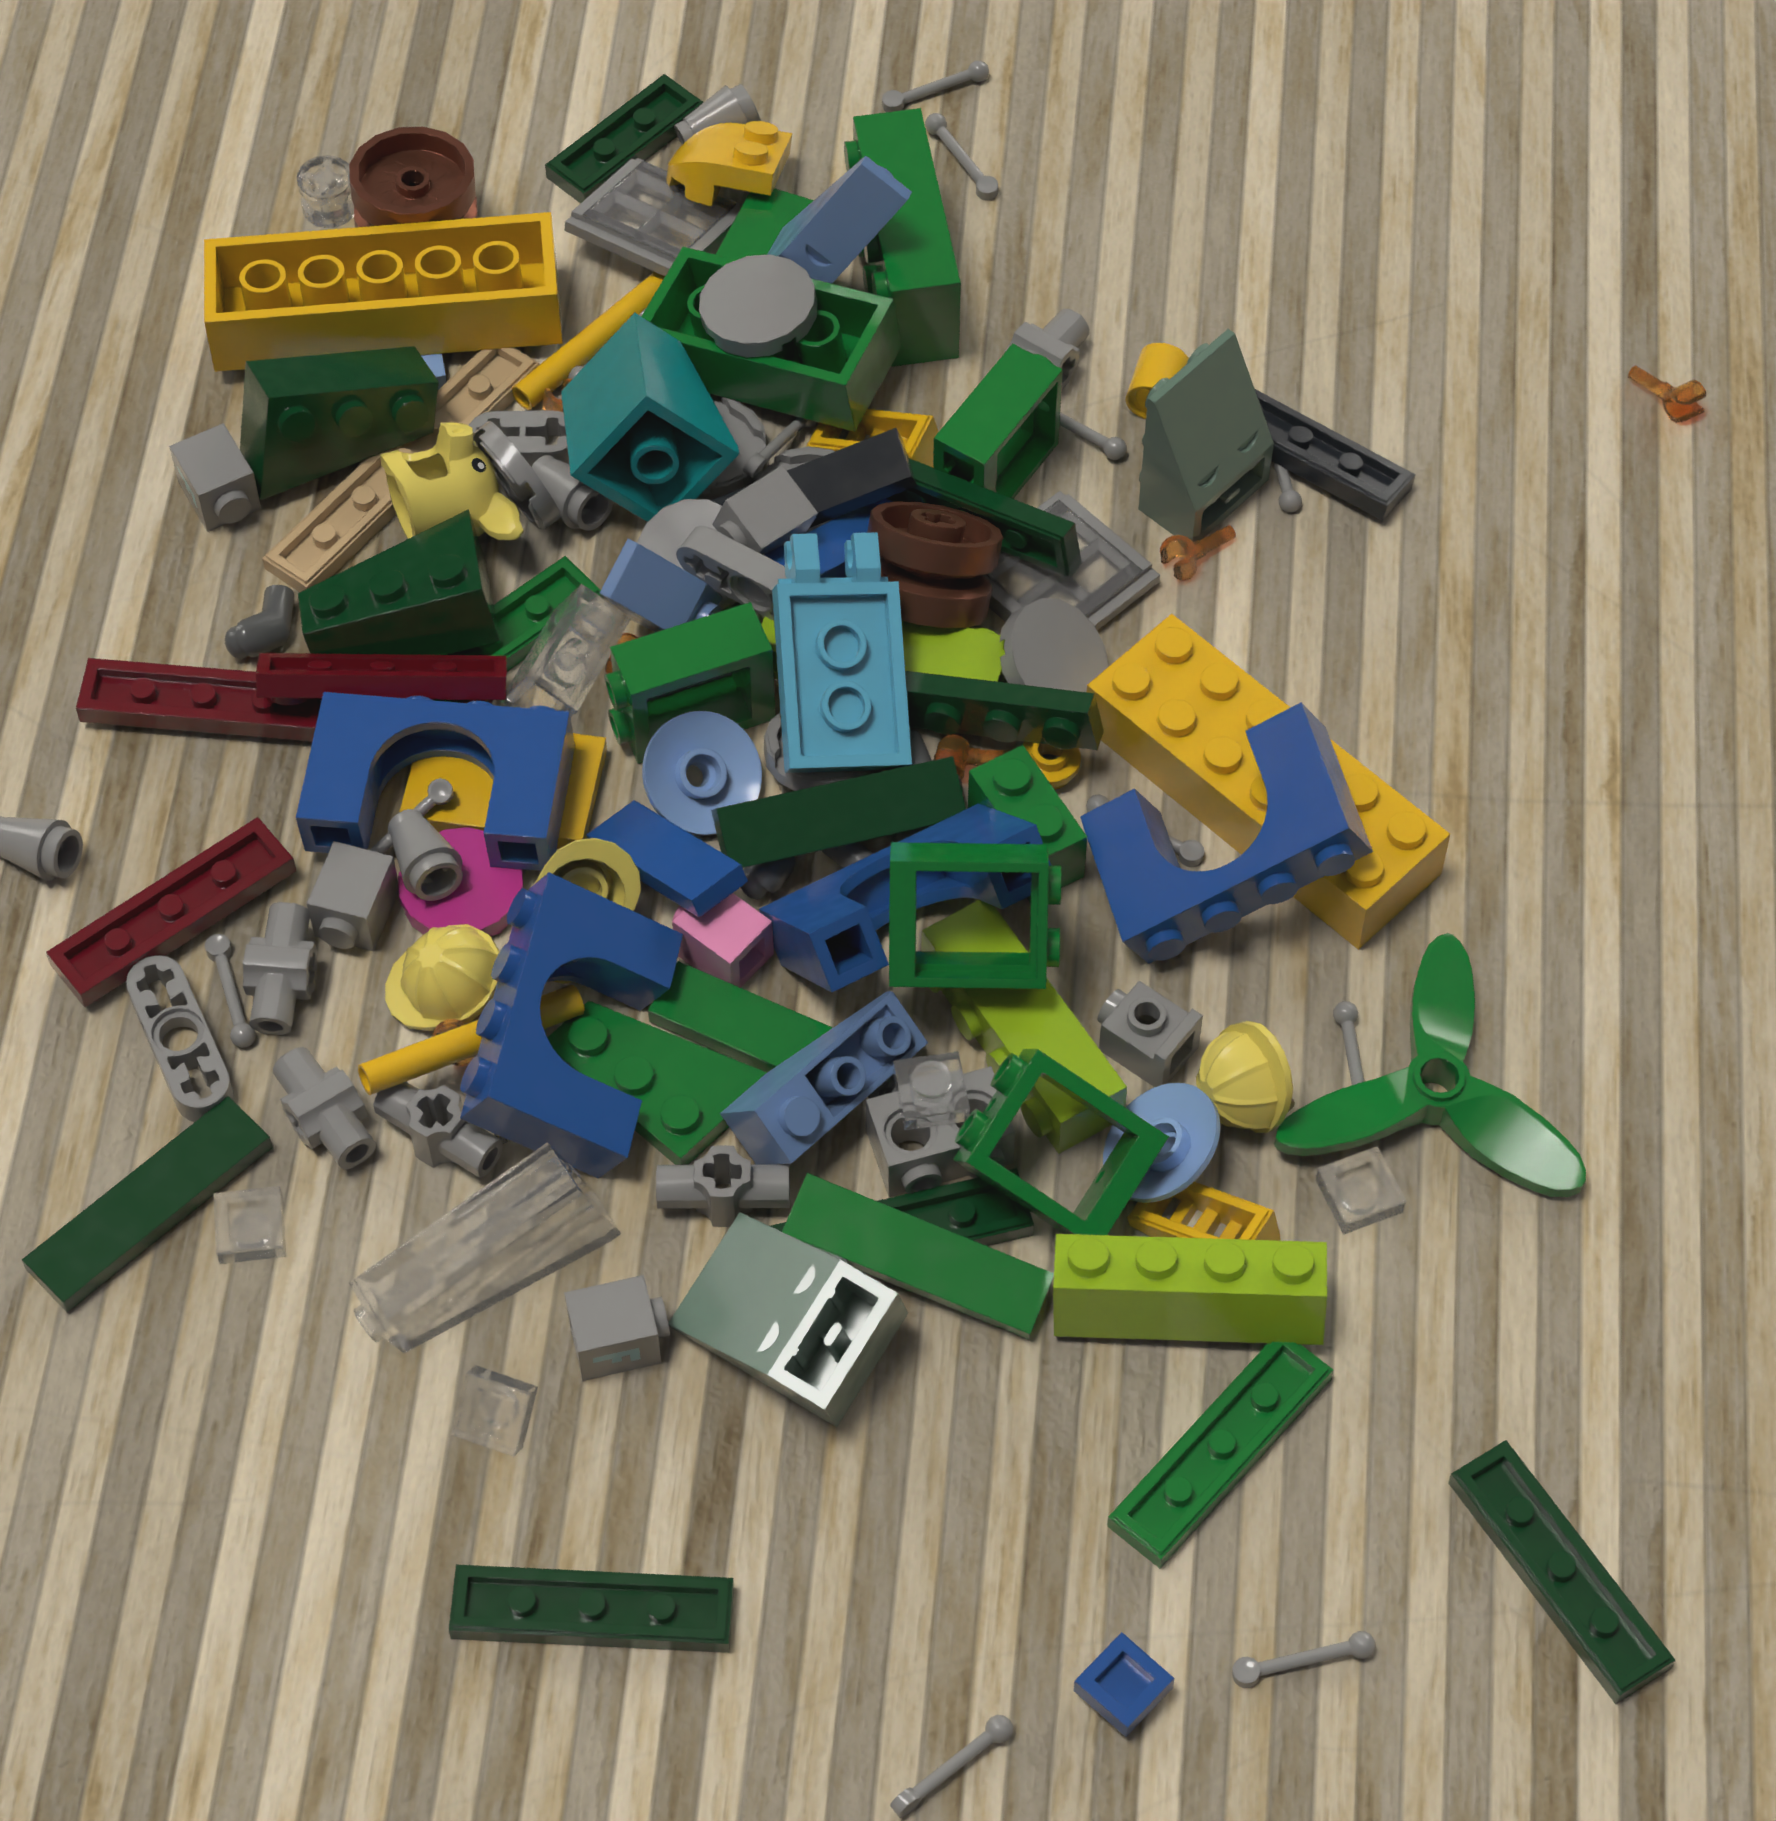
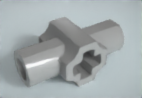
[1004,309,1090,389]
[243,902,318,1035]
[273,1047,376,1169]
[373,1082,503,1177]
[656,1145,790,1227]

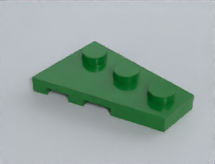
[547,1001,767,1165]

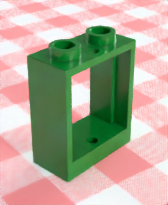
[933,343,1063,499]
[604,602,776,764]
[889,842,1061,989]
[953,1049,1169,1235]

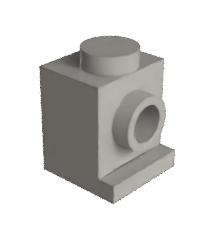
[1097,981,1203,1087]

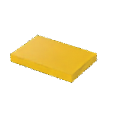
[400,733,607,849]

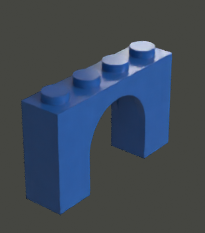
[296,692,575,871]
[1080,702,1373,964]
[759,803,1051,992]
[460,872,683,1178]

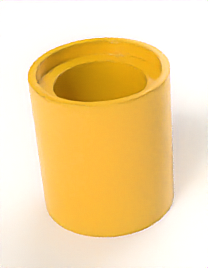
[1125,343,1189,419]

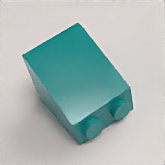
[561,312,739,522]

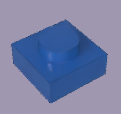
[1073,1632,1175,1737]

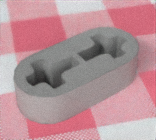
[469,410,569,471]

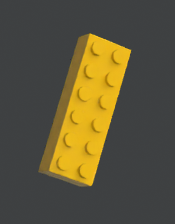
[204,212,563,372]
[1086,614,1450,950]

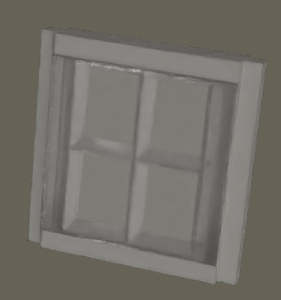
[564,158,742,276]
[983,491,1160,630]

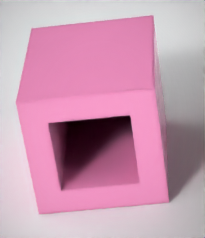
[672,893,774,988]

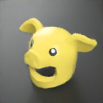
[380,422,524,540]

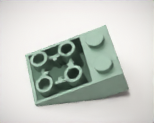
[1138,329,1274,548]
[668,1212,908,1427]

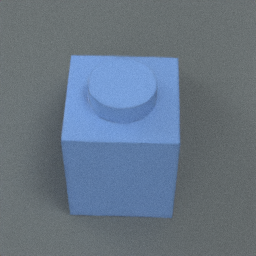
[600,539,723,632]

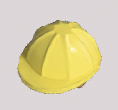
[385,924,500,1031]
[1196,1021,1295,1133]

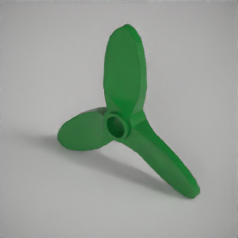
[1274,933,1586,1197]

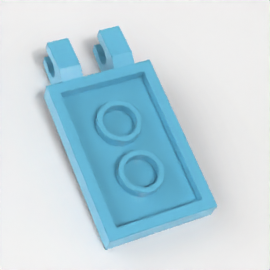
[772,532,912,773]

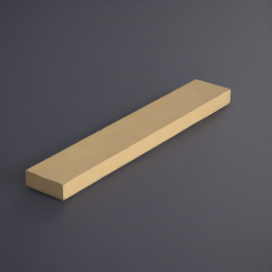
[262,348,539,592]

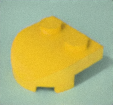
[666,121,793,206]

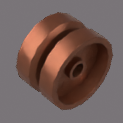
[349,126,478,227]
[867,502,1003,628]

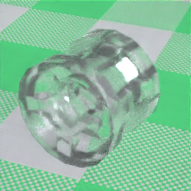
[297,155,354,228]

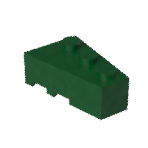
[240,346,439,500]
[298,509,500,655]

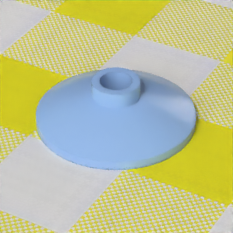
[642,711,762,835]
[1103,1083,1220,1203]

